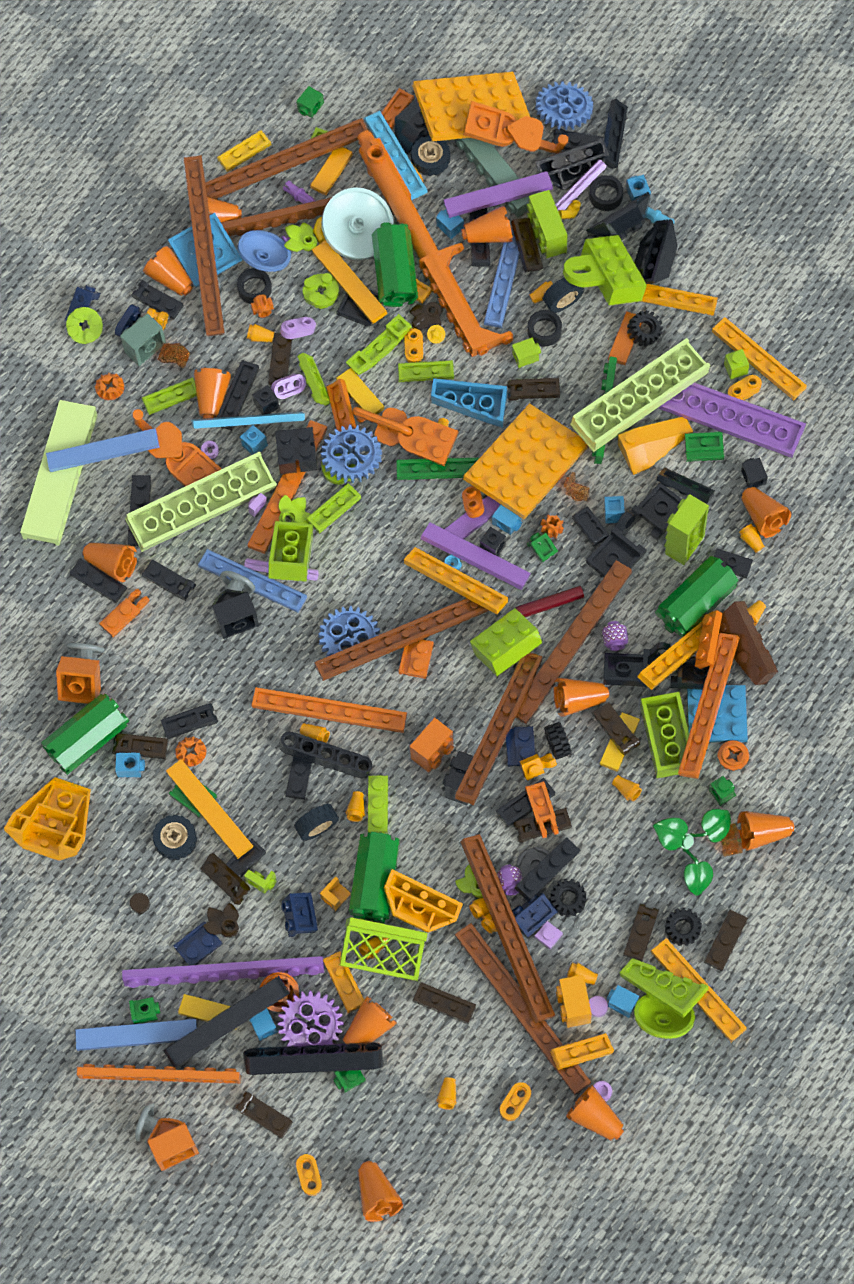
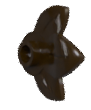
[410,302,442,331]
[203,903,239,938]

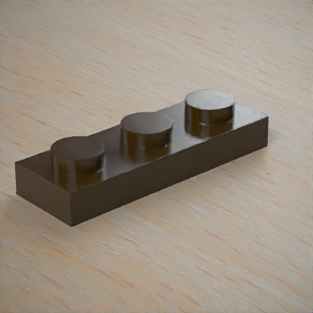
[511,218,543,272]
[268,333,293,385]
[704,910,748,971]
[413,982,476,1025]

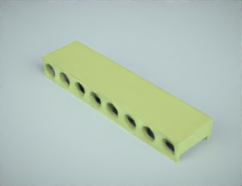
[570,338,710,452]
[20,400,98,546]
[125,452,277,552]

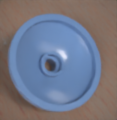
[238,230,291,272]

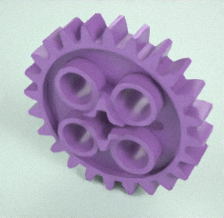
[277,990,343,1046]

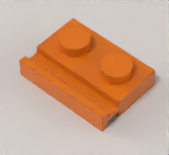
[399,640,434,679]

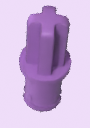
[283,181,315,204]

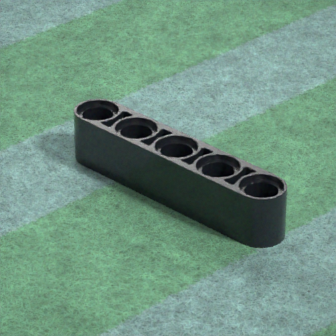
[279,731,373,779]

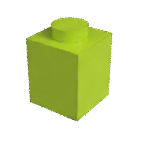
[512,338,541,368]
[724,349,749,380]

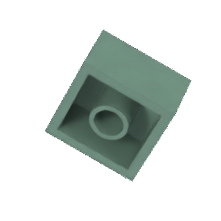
[120,313,166,366]

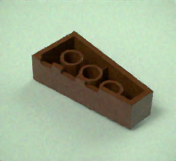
[718,601,778,685]

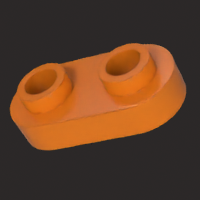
[462,486,485,518]

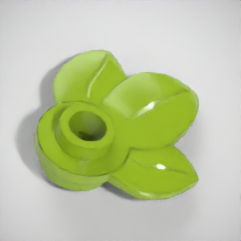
[284,222,317,252]
[278,495,311,524]
[455,864,483,898]

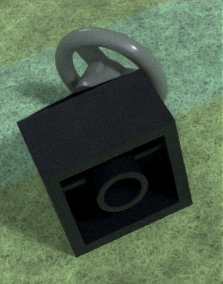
[212,571,259,639]

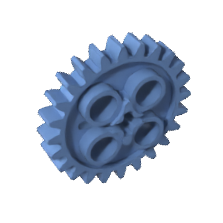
[535,81,593,130]
[321,425,382,483]
[318,606,380,657]

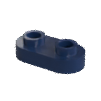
[115,304,141,338]

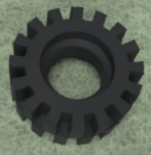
[627,310,663,346]
[544,722,572,760]
[550,879,586,917]
[665,908,702,946]

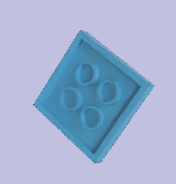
[168,213,243,288]
[687,685,748,742]

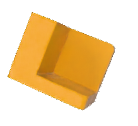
[320,877,351,911]

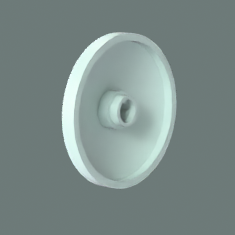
[322,188,394,260]

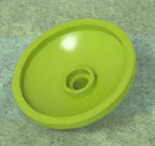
[634,994,695,1039]

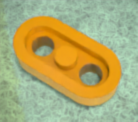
[404,328,423,363]
[727,375,762,401]
[500,1082,531,1121]
[296,1154,322,1196]

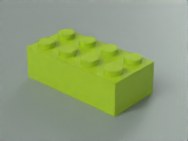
[664,494,709,565]
[640,692,689,779]

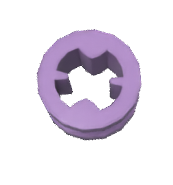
[201,441,219,459]

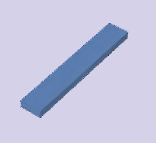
[484,229,520,328]
[46,428,160,473]
[198,549,307,613]
[76,1019,197,1051]

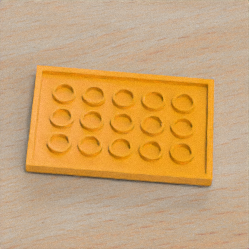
[412,72,530,141]
[463,403,589,519]

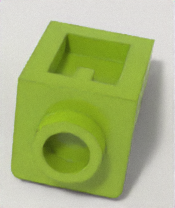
[244,870,277,894]

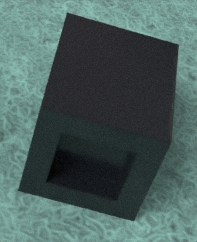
[252,385,280,415]
[741,457,768,488]
[480,526,506,556]

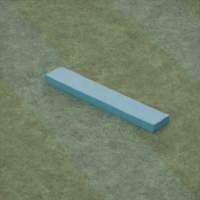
[364,111,428,200]
[191,412,305,429]

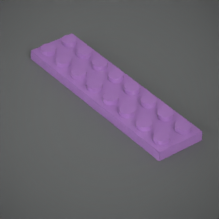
[658,383,806,458]

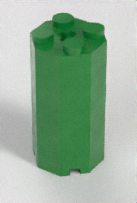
[372,222,418,307]
[655,556,738,637]
[41,694,129,775]
[349,832,400,924]

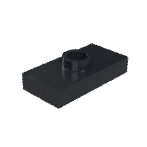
[572,506,609,547]
[714,549,753,579]
[226,838,266,878]

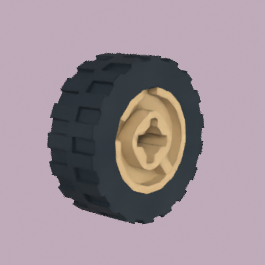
[411,135,450,176]
[543,277,584,313]
[294,803,339,841]
[152,815,197,860]

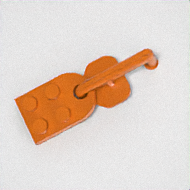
[463,101,568,154]
[352,407,459,466]
[132,409,222,487]

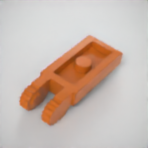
[99,589,150,637]
[525,781,559,838]

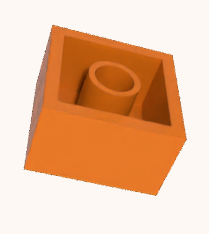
[410,718,454,772]

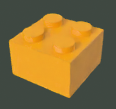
[556,975,592,1028]

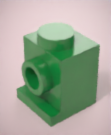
[709,776,736,806]
[129,997,161,1024]

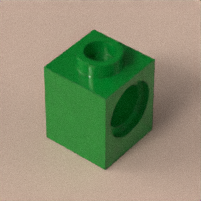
[296,86,324,118]

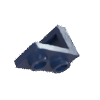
[65,284,101,326]

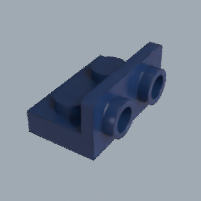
[281,893,318,937]
[512,893,557,937]

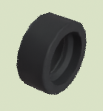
[589,175,623,211]
[237,268,272,304]
[528,310,562,346]

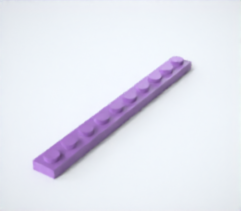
[122,956,324,988]

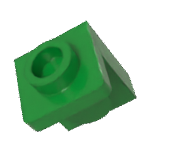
[526,532,558,562]
[333,1070,366,1093]

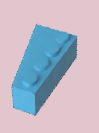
[431,378,507,428]

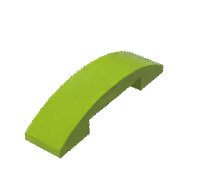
[346,314,412,375]

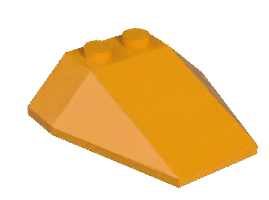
[4,777,91,861]

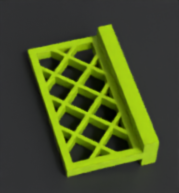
[339,917,428,981]

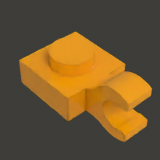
[519,753,557,780]

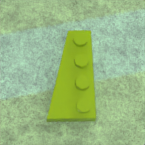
[620,958,709,1018]

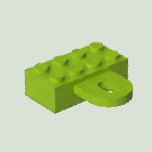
[563,235,647,306]

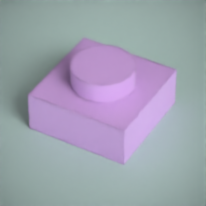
[248,493,266,517]
[535,921,563,950]

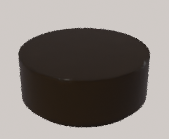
[130,893,150,914]

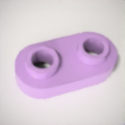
[280,317,316,339]
[271,374,306,399]

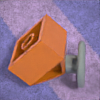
[56,643,105,704]
[135,1102,199,1171]

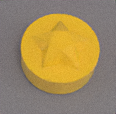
[427,325,445,344]

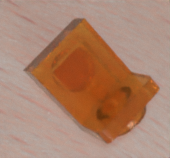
[158,343,190,368]
[563,472,590,501]
[720,823,743,857]

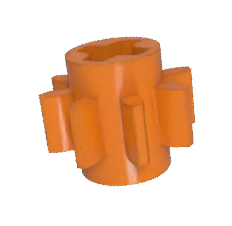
[251,295,274,318]
[540,514,564,539]

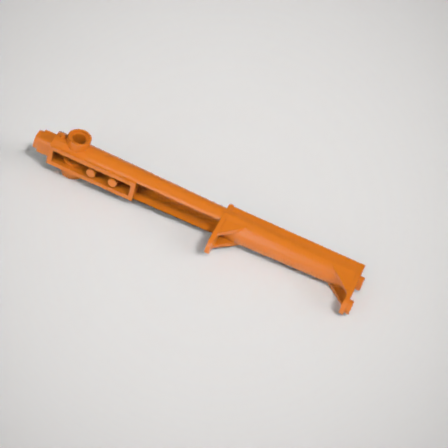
[357,130,513,357]

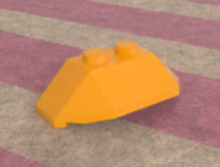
[384,869,463,933]

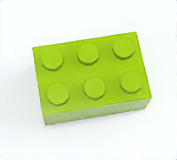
[526,190,567,259]
[269,521,313,582]
[470,608,542,676]

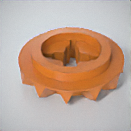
[95,372,125,400]
[175,736,207,767]
[718,740,749,771]

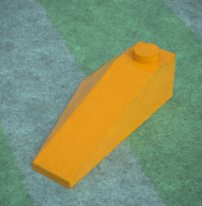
[618,417,693,475]

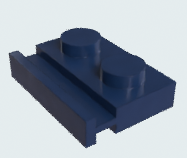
[506,726,535,767]
[173,921,223,966]

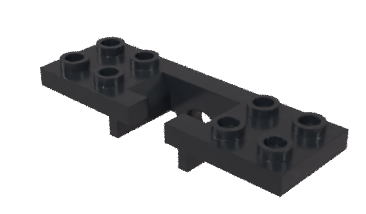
[586,482,682,577]
[603,642,710,690]

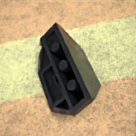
[395,99,430,155]
[535,138,609,190]
[586,192,651,241]
[634,219,678,284]

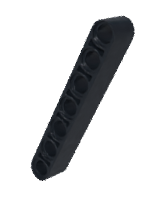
[163,976,290,1067]
[243,1042,384,1075]

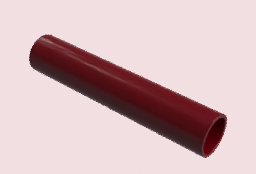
[515,586,584,617]

